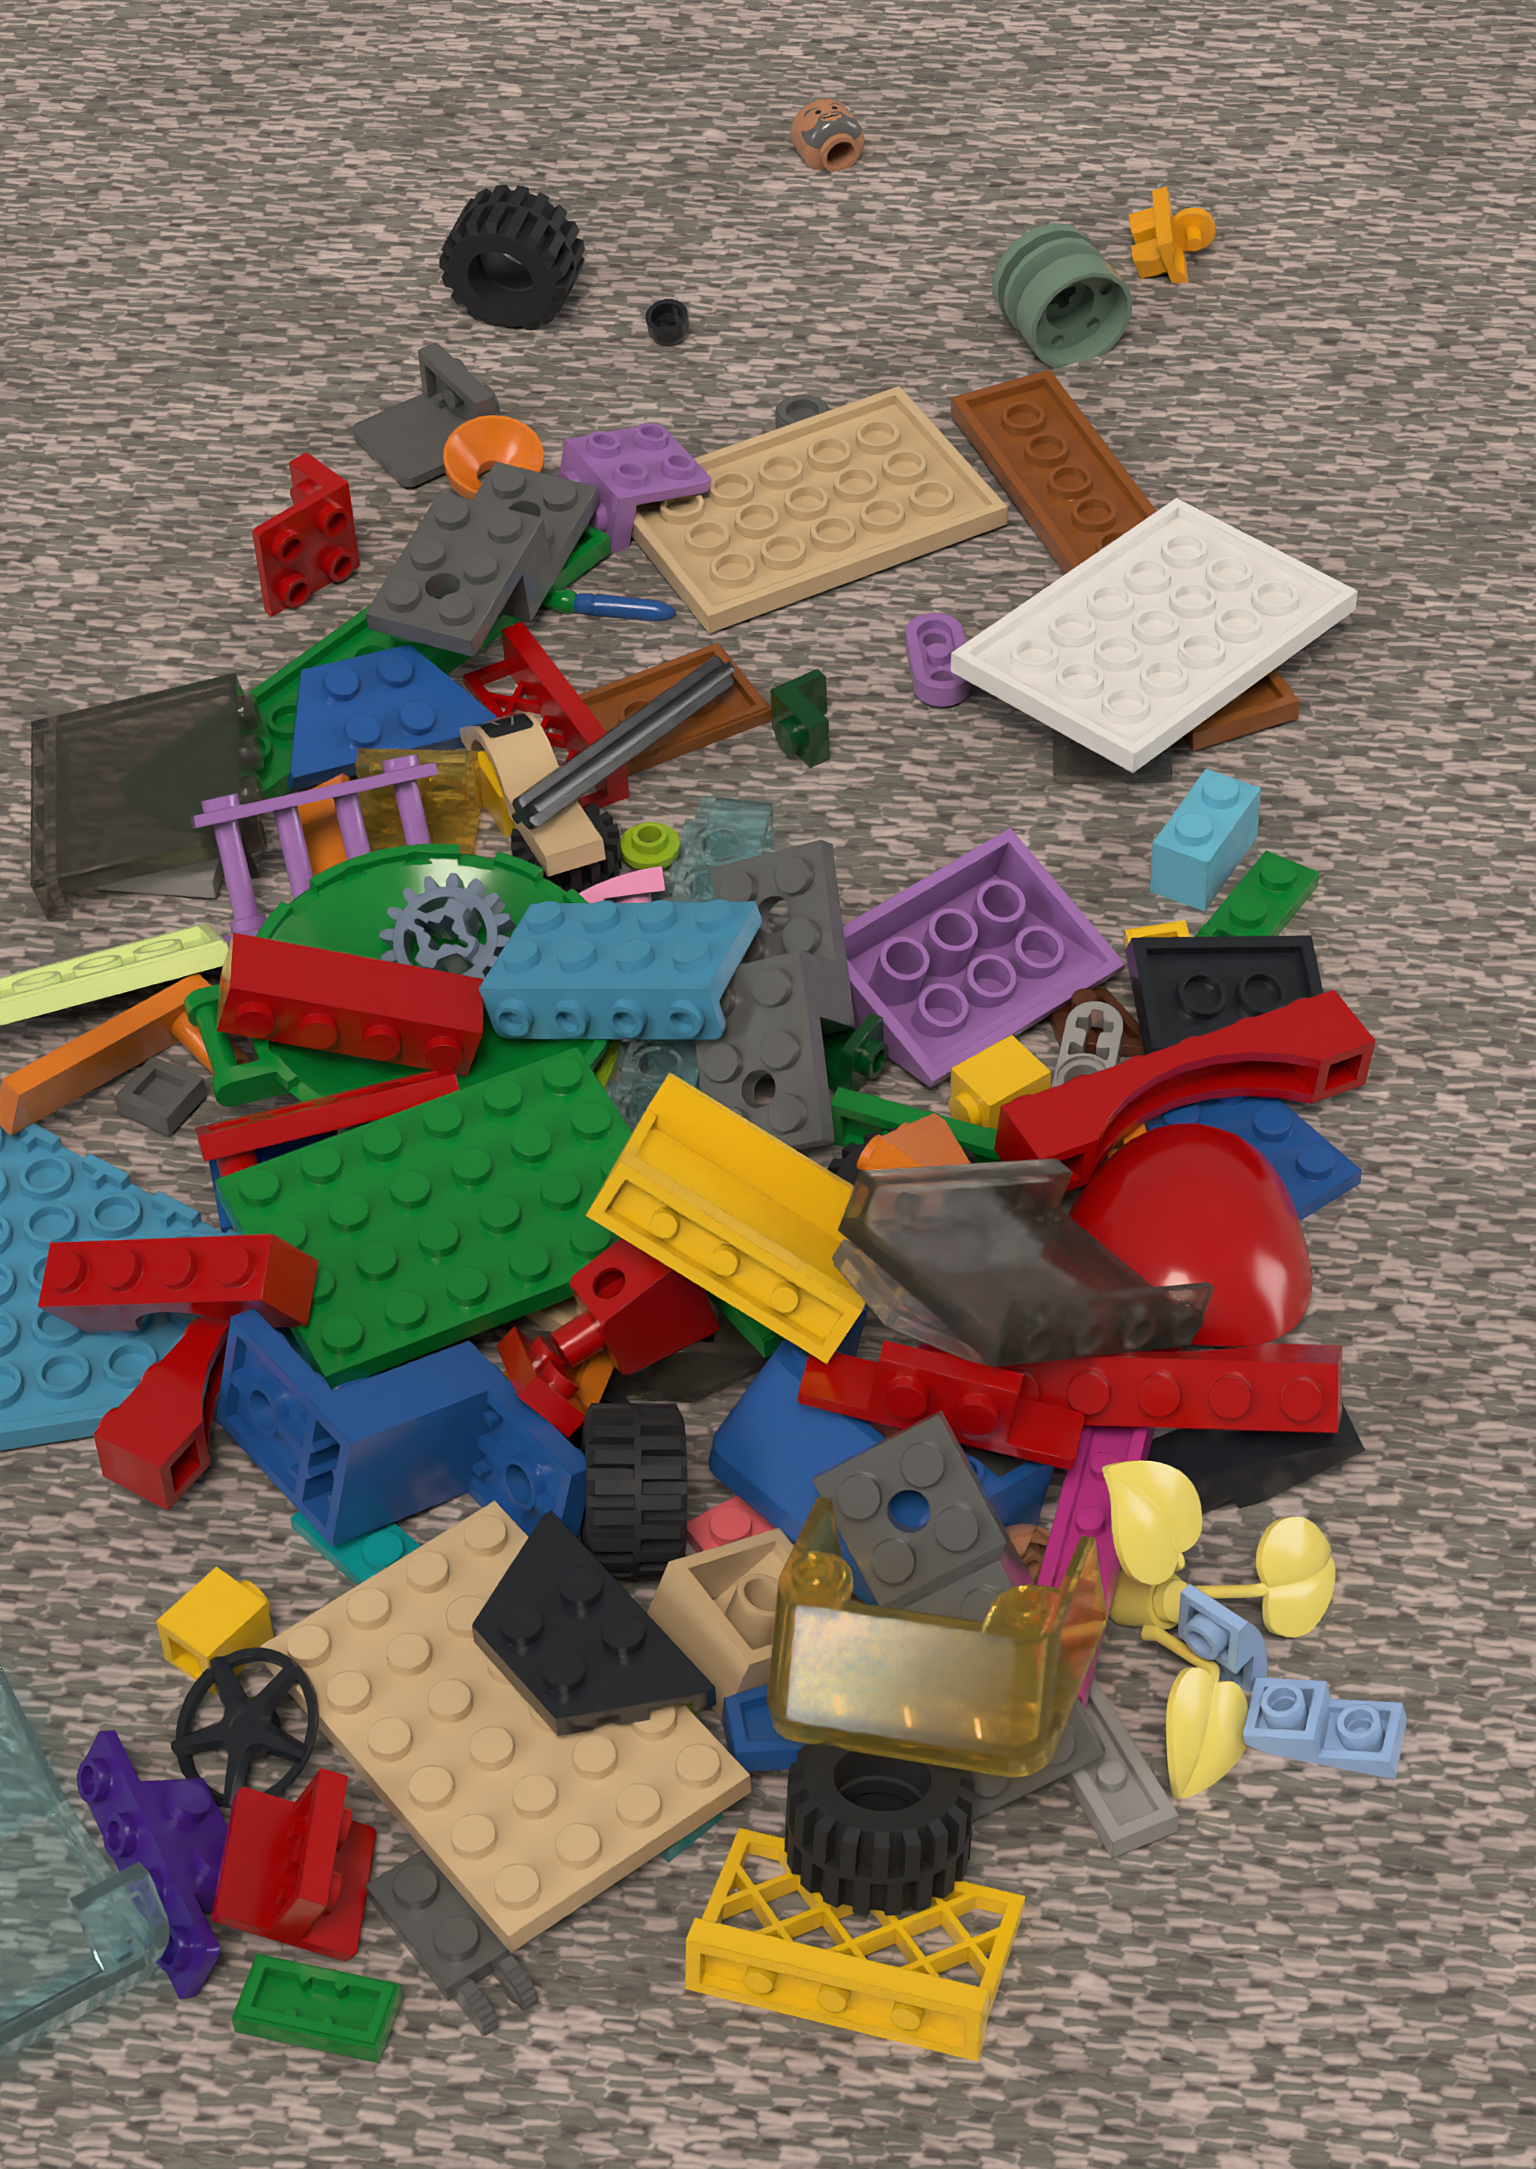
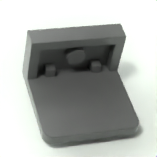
[353,342,500,487]

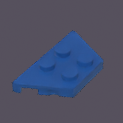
[287,644,498,791]

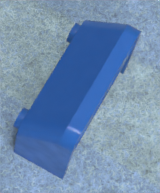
[708,1305,1054,1610]

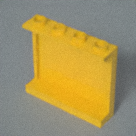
[586,1072,895,1364]

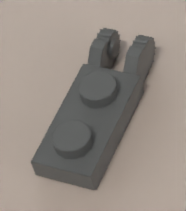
[365,1850,539,2036]

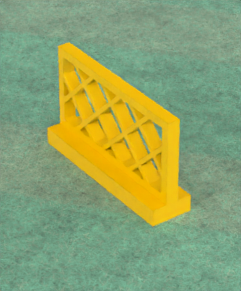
[685,1828,1026,2062]

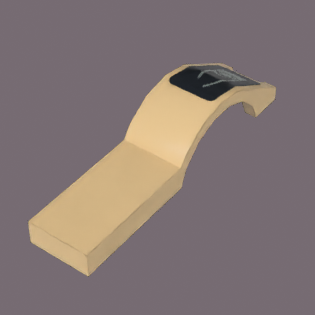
[459,712,606,876]

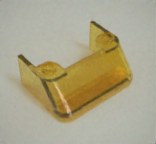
[767,1497,1107,1777]

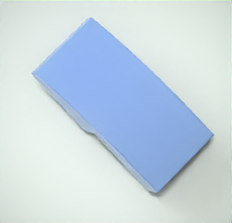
[1178,1584,1268,1693]
[1242,1677,1407,1779]

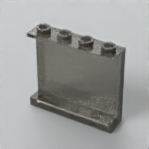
[31,673,268,922]
[838,1158,1214,1367]

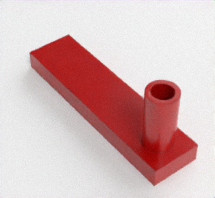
[194,1066,459,1231]

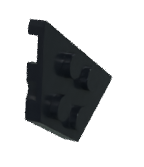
[472,1510,717,1736]

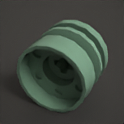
[992,223,1132,368]

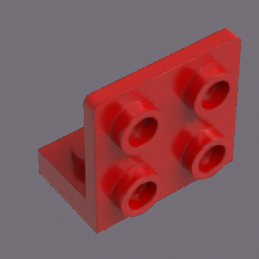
[252,452,360,617]

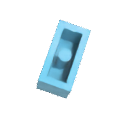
[1150,769,1261,911]

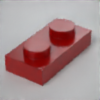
[496,1326,585,1438]

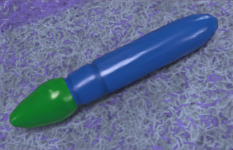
[541,589,676,621]

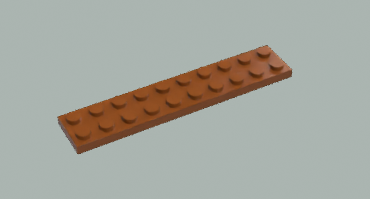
[951,369,1300,751]

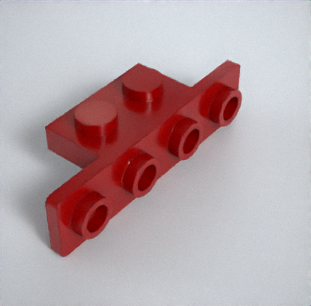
[797,1340,1085,1470]

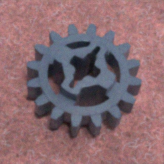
[379,873,516,981]

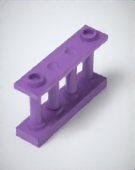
[190,754,438,949]

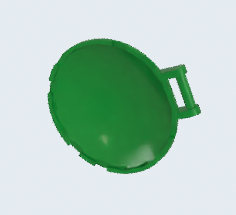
[184,844,613,1128]

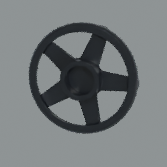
[171,1647,319,1809]

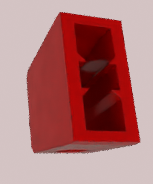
[549,1238,720,1375]

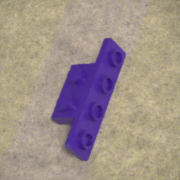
[77,1730,228,1999]

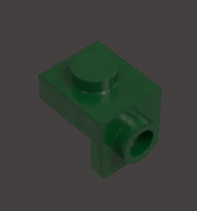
[770,669,830,768]
[822,1013,888,1092]

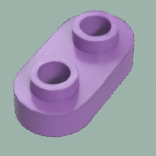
[905,613,972,707]

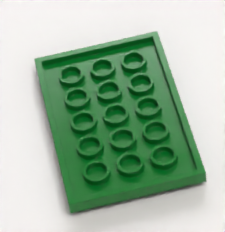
[215,1047,632,1390]

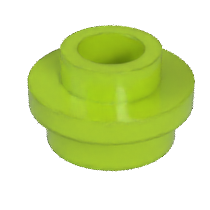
[620,822,680,870]

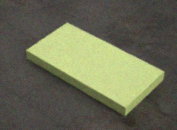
[0,923,228,1026]

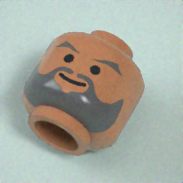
[790,98,865,172]

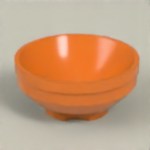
[443,415,544,500]

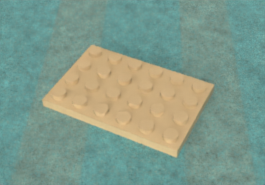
[631,386,1008,633]
[260,1501,752,1953]

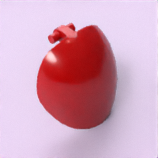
[1046,1123,1313,1352]

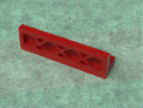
[463,622,629,810]

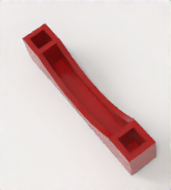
[994,990,1376,1204]
[93,1315,275,1511]
[918,1334,1343,1433]

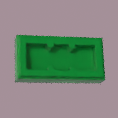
[231,1953,403,2063]

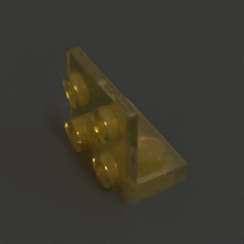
[355,748,483,855]

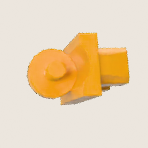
[1129,186,1216,283]

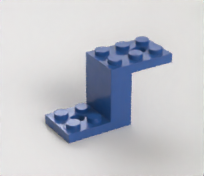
[216,1309,586,1547]

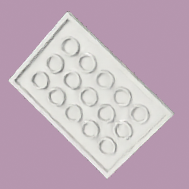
[951,498,1358,773]

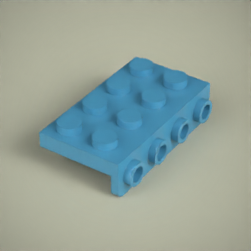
[479,899,763,1040]

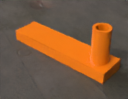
[0,973,249,1136]

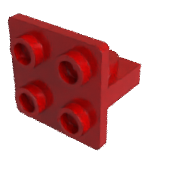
[211,1768,376,1962]

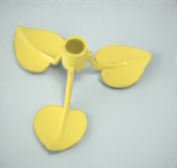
[1102,1460,1335,1800]

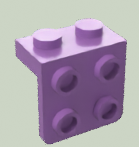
[556,423,711,555]

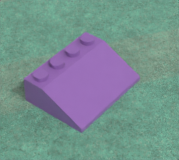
[843,828,1126,1088]

